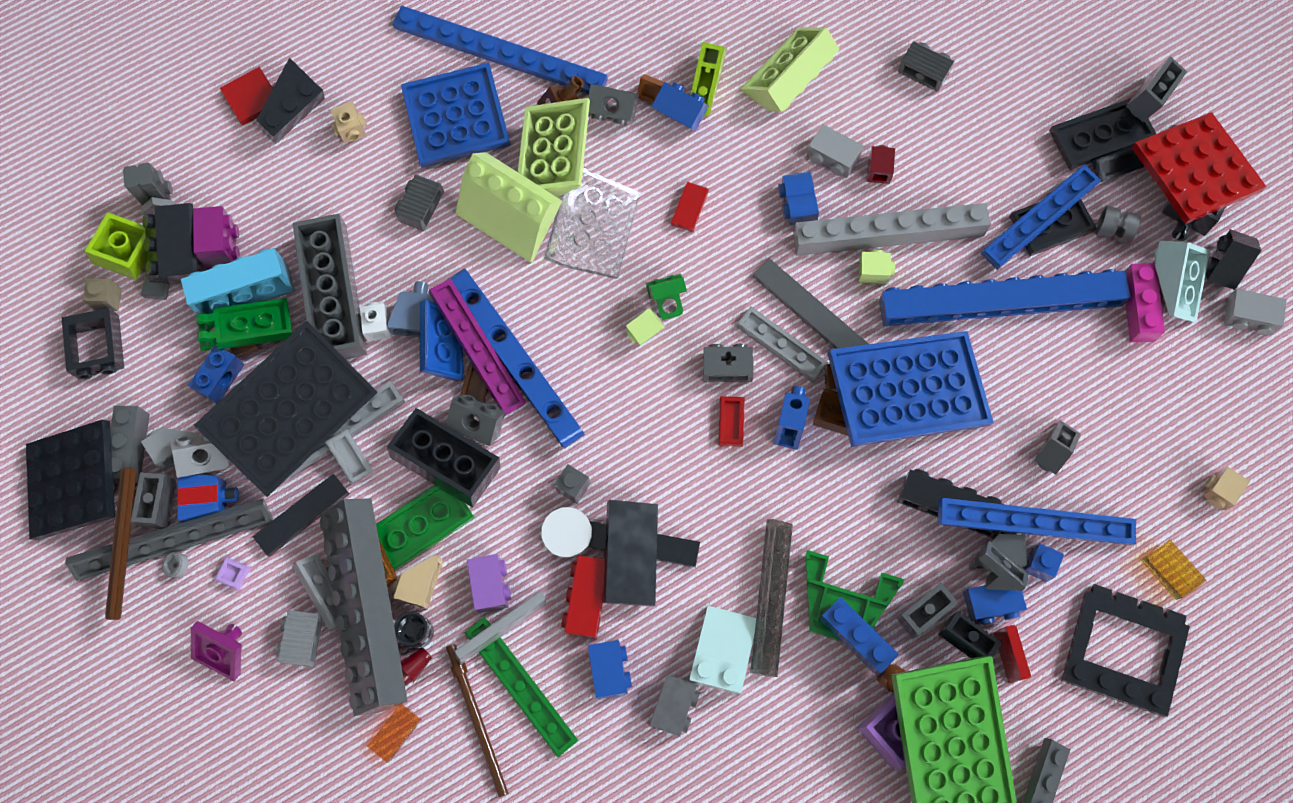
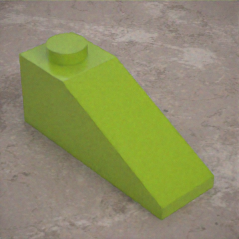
[690,42,727,116]

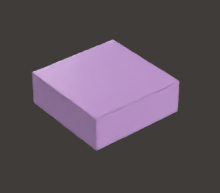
[214,557,251,590]

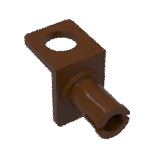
[537,76,584,105]

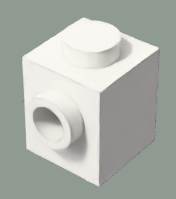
[360,302,392,342]

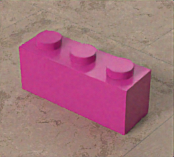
[1125,263,1165,342]

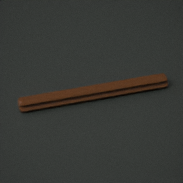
[105,467,137,620]

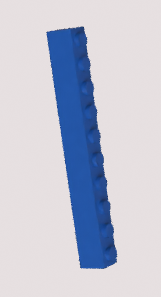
[879,269,1131,327]

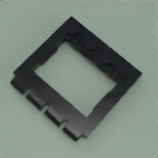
[1061,584,1190,717]

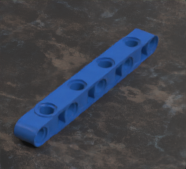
[445,268,585,449]

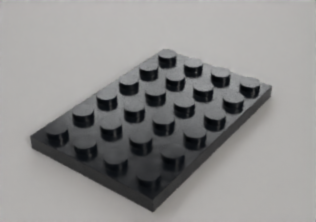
[194,321,378,497]

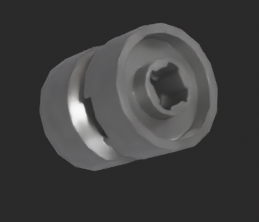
[1095,205,1141,245]

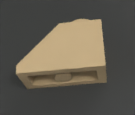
[393,555,443,610]

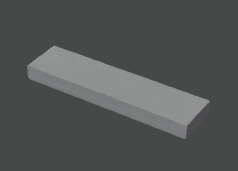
[736,306,829,383]
[455,591,547,665]

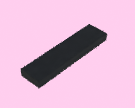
[252,473,350,557]

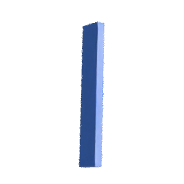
[981,164,1101,270]

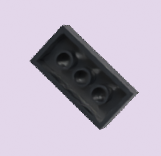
[387,408,501,508]

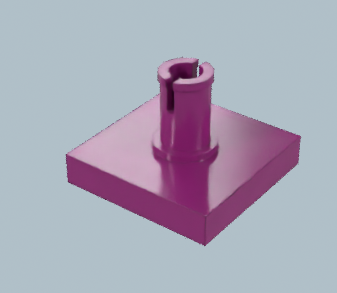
[191,621,242,682]

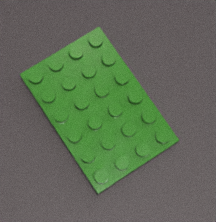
[891,656,1017,803]

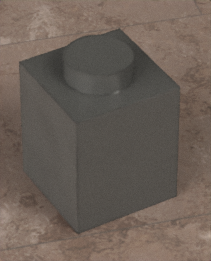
[554,464,591,504]

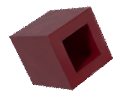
[867,145,896,184]

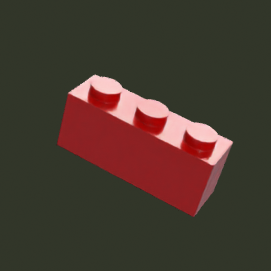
[561,555,605,640]

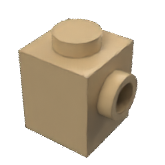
[1202,467,1250,510]

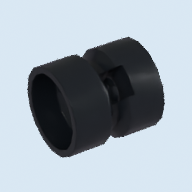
[394,611,434,649]

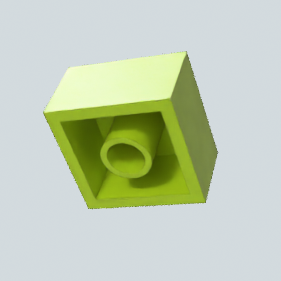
[85,212,147,280]

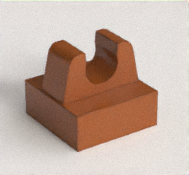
[637,74,664,104]

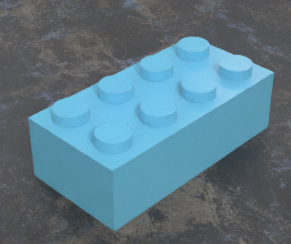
[181,248,296,314]

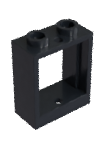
[61,308,125,380]

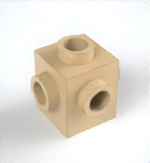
[331,101,367,143]

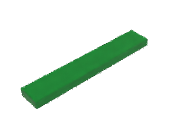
[464,616,579,758]

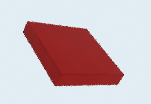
[220,66,273,126]
[993,624,1031,684]

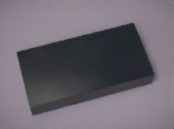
[1092,145,1144,183]

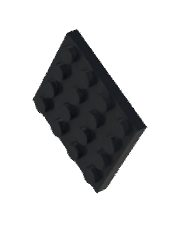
[26,419,115,540]

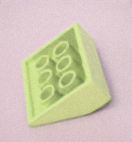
[518,98,590,198]
[455,152,562,263]

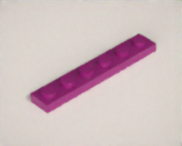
[428,278,526,417]

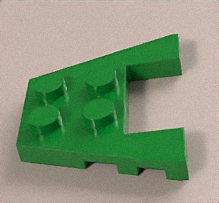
[805,550,904,642]

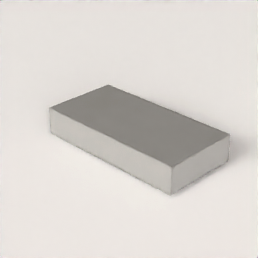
[325,429,373,484]

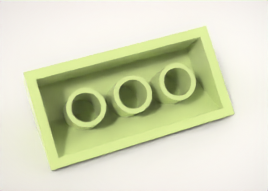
[741,27,839,112]

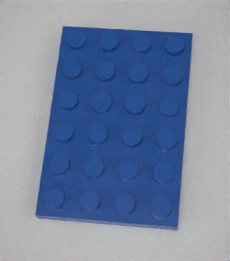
[827,331,994,447]

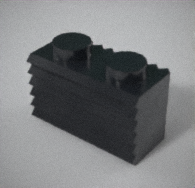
[938,611,1002,658]

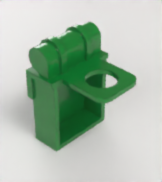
[645,273,687,319]

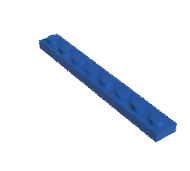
[938,498,1136,545]

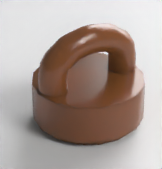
[877,664,906,692]

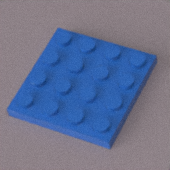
[401,62,511,168]

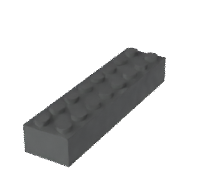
[320,498,408,716]

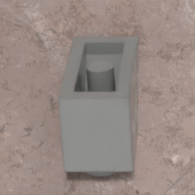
[141,428,200,471]

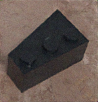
[256,57,325,144]

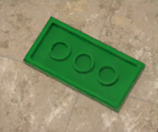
[376,485,475,575]

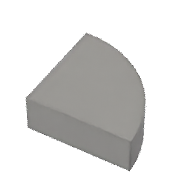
[141,197,174,215]

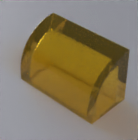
[1141,539,1207,600]

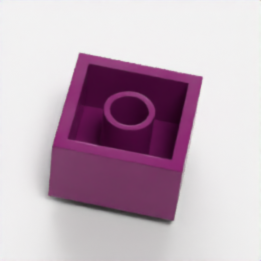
[193,206,240,270]

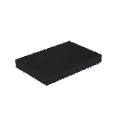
[1009,200,1097,257]

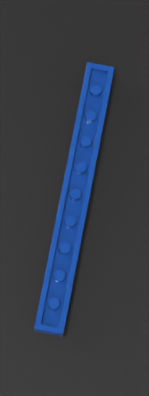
[392,5,608,95]

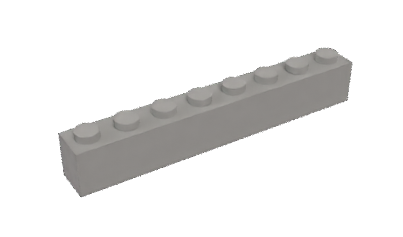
[793,203,991,256]

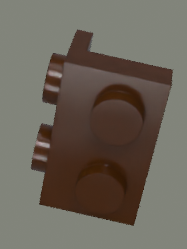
[812,388,848,436]

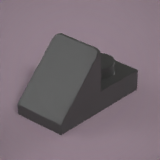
[979,541,1029,591]

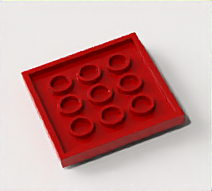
[1132,112,1267,224]

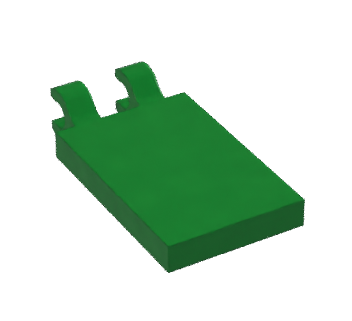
[196,298,293,351]

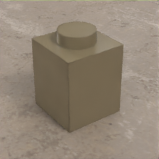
[83,278,122,311]

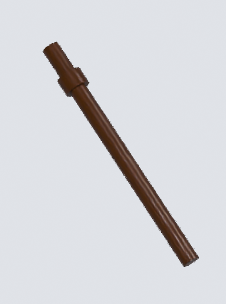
[446,644,509,798]

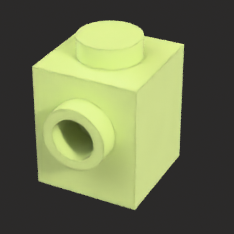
[859,250,895,284]
[626,308,665,345]

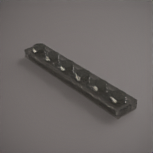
[750,519,793,677]

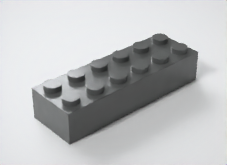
[292,213,367,359]

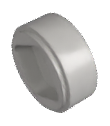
[163,552,188,578]

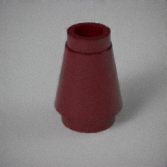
[400,647,432,686]

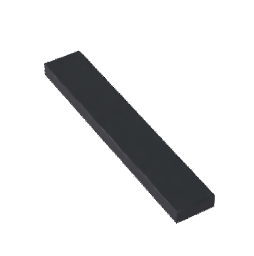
[588,521,700,568]

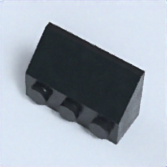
[142,203,197,284]

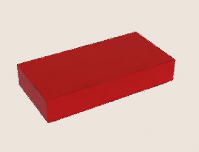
[671,182,709,232]
[718,396,745,447]

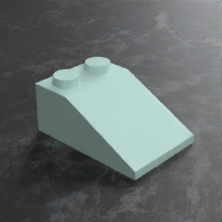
[1155,240,1210,322]
[689,606,758,695]

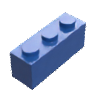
[819,597,899,676]

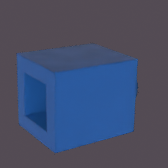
[1024,543,1064,582]

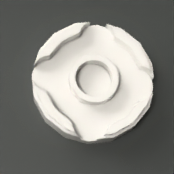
[542,507,592,558]

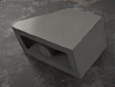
[1034,420,1081,475]
[969,532,1027,569]

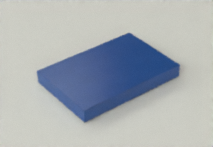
[420,300,463,382]

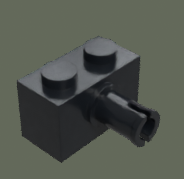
[1162,200,1225,241]
[1206,229,1262,290]

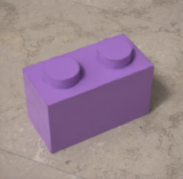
[467,554,512,613]

